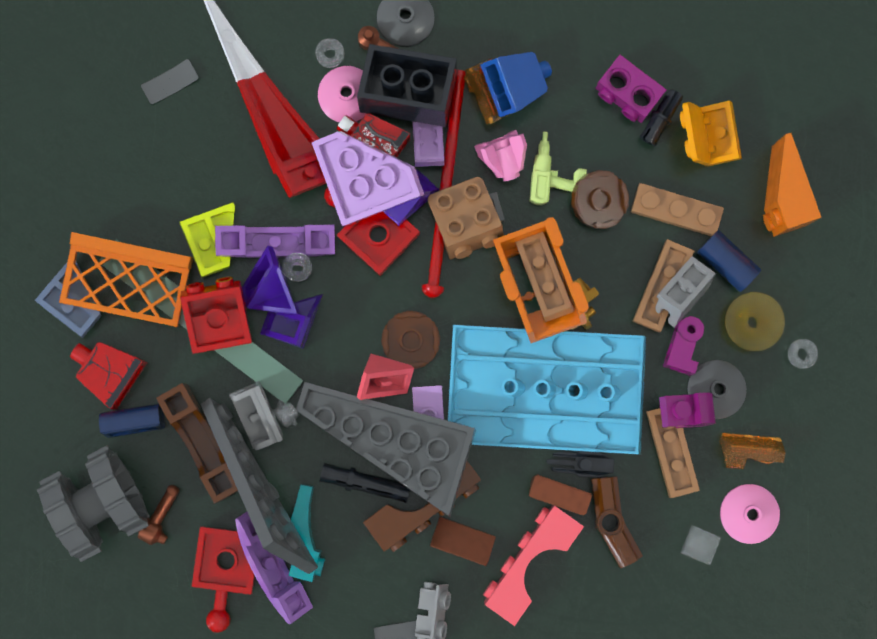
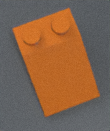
[763,133,822,237]

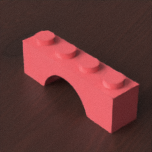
[483,505,584,626]

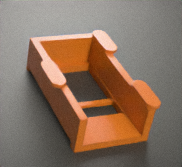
[493,218,589,343]

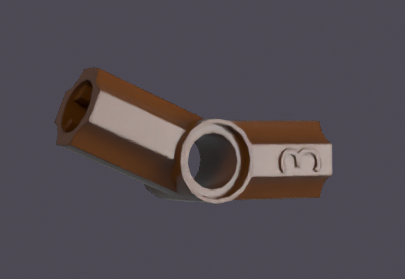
[591,476,643,569]

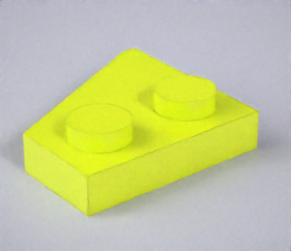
[180,203,235,278]

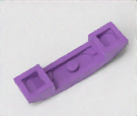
[215,225,335,258]
[235,512,313,624]

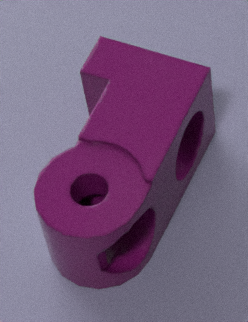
[662,316,704,376]

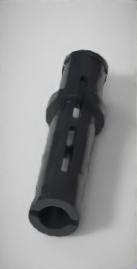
[319,463,410,503]

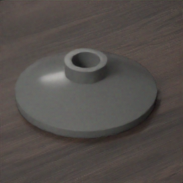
[377,0,435,47]
[687,360,747,419]

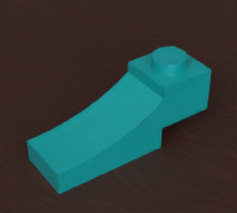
[289,484,325,582]

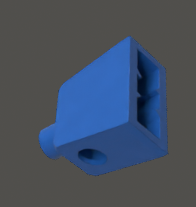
[480,52,552,117]

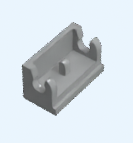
[655,256,716,328]
[229,381,283,450]

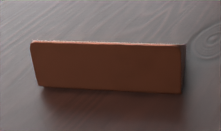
[529,475,592,515]
[430,517,496,566]

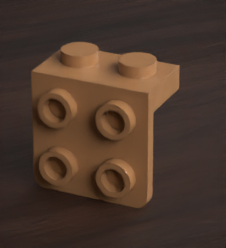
[428,177,504,260]

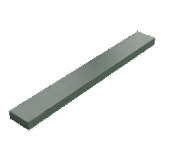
[99,239,304,404]

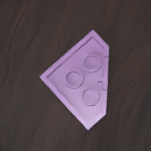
[312,131,424,226]

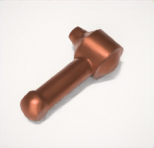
[358,26,399,51]
[137,485,180,545]

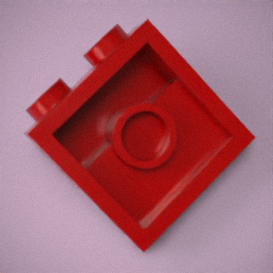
[180,277,252,354]

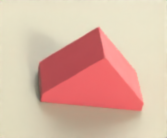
[357,353,414,400]

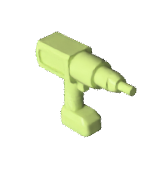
[529,132,587,205]

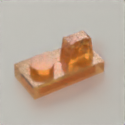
[464,58,512,125]
[720,433,786,469]

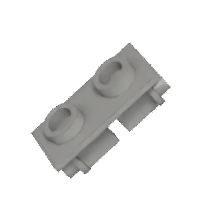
[414,582,451,639]

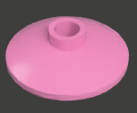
[318,66,366,123]
[720,484,780,544]

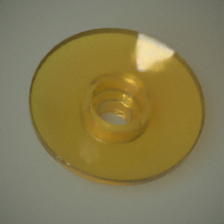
[725,292,785,351]

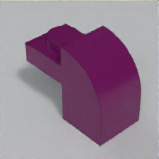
[659,393,716,428]

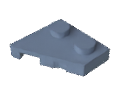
[35,261,102,338]

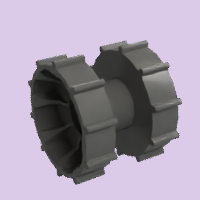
[37,445,150,562]

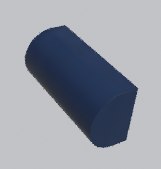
[697,230,761,292]
[99,404,165,438]

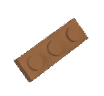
[630,183,724,236]
[515,232,574,322]
[632,239,694,333]
[646,408,700,498]

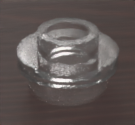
[315,38,345,68]
[282,253,312,282]
[788,339,818,369]
[272,400,299,429]

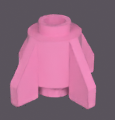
[474,130,527,181]

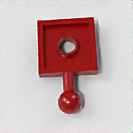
[324,187,420,276]
[192,526,255,633]

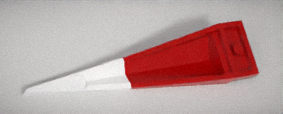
[204,0,326,198]

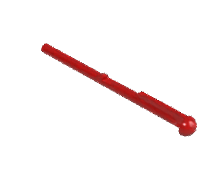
[422,70,466,298]

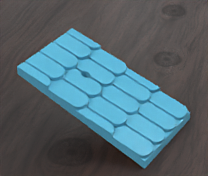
[448,325,646,454]

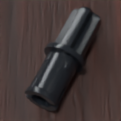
[639,89,683,147]

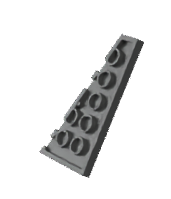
[296,382,476,517]
[201,398,318,574]

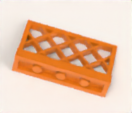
[59,232,193,327]

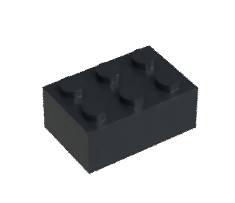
[357,44,457,127]

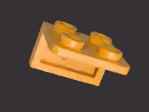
[680,101,742,167]

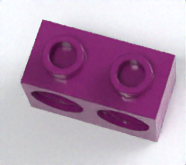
[595,55,667,123]

